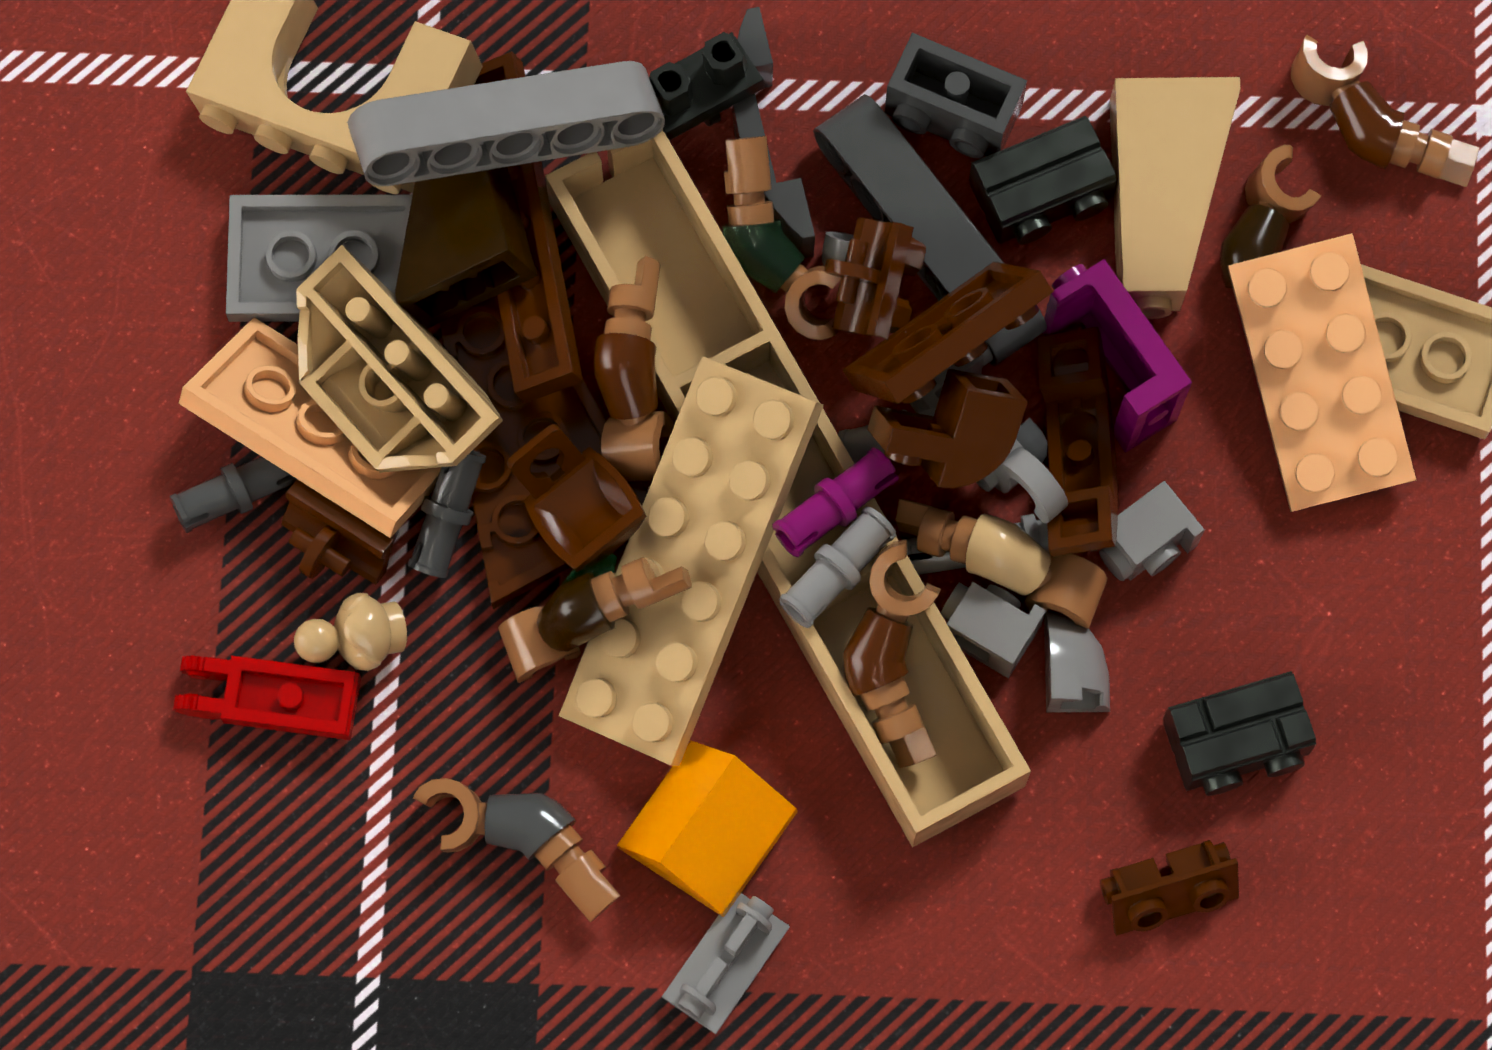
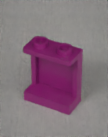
[1043,259,1192,453]

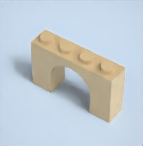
[186,0,483,194]

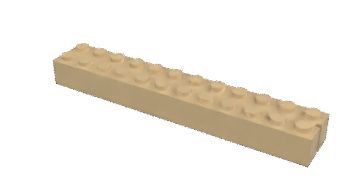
[545,129,1031,848]

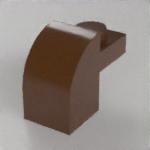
[867,368,1028,488]

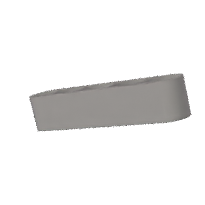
[347,61,665,186]

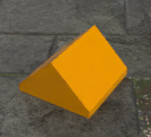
[617,741,798,917]

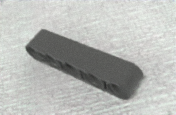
[813,94,1047,366]

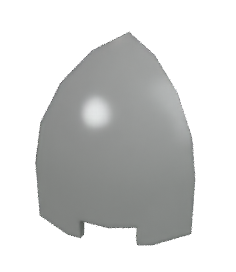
[1044,612,1110,712]

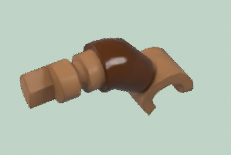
[1291,35,1480,187]
[594,256,674,482]
[843,540,941,768]

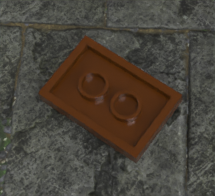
[843,262,1053,404]

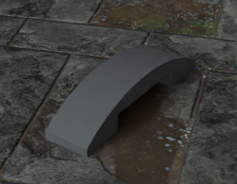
[732,7,815,259]

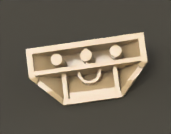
[296,245,503,473]

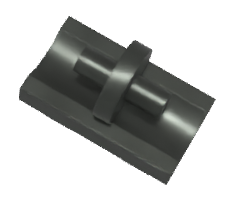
[649,32,765,141]

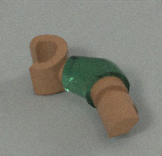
[722,136,841,340]

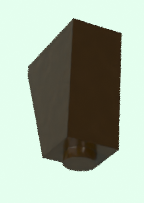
[395,167,537,328]

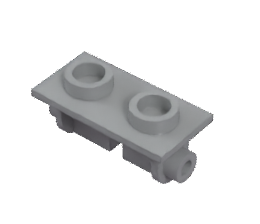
[662,893,790,1035]

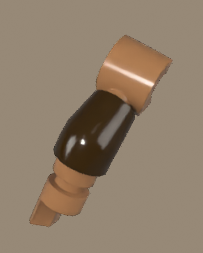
[1220,145,1322,288]
[498,557,692,683]

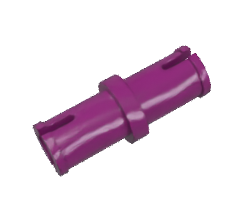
[772,448,899,557]

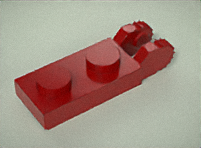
[173,655,361,740]

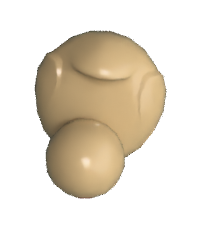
[294,593,407,671]

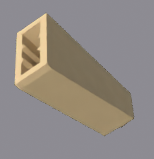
[1109,77,1241,319]

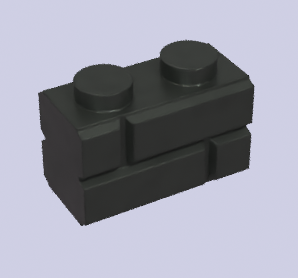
[969,116,1117,245]
[1163,671,1316,796]

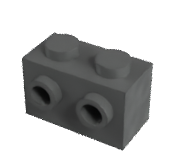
[884,33,1028,158]

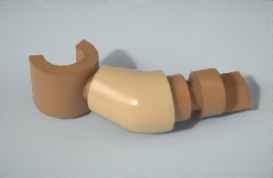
[896,498,1108,629]

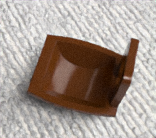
[507,424,646,572]

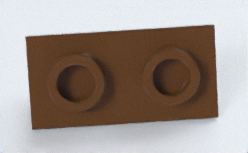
[1100,840,1239,936]

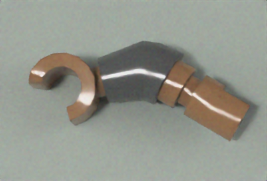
[413,778,620,923]

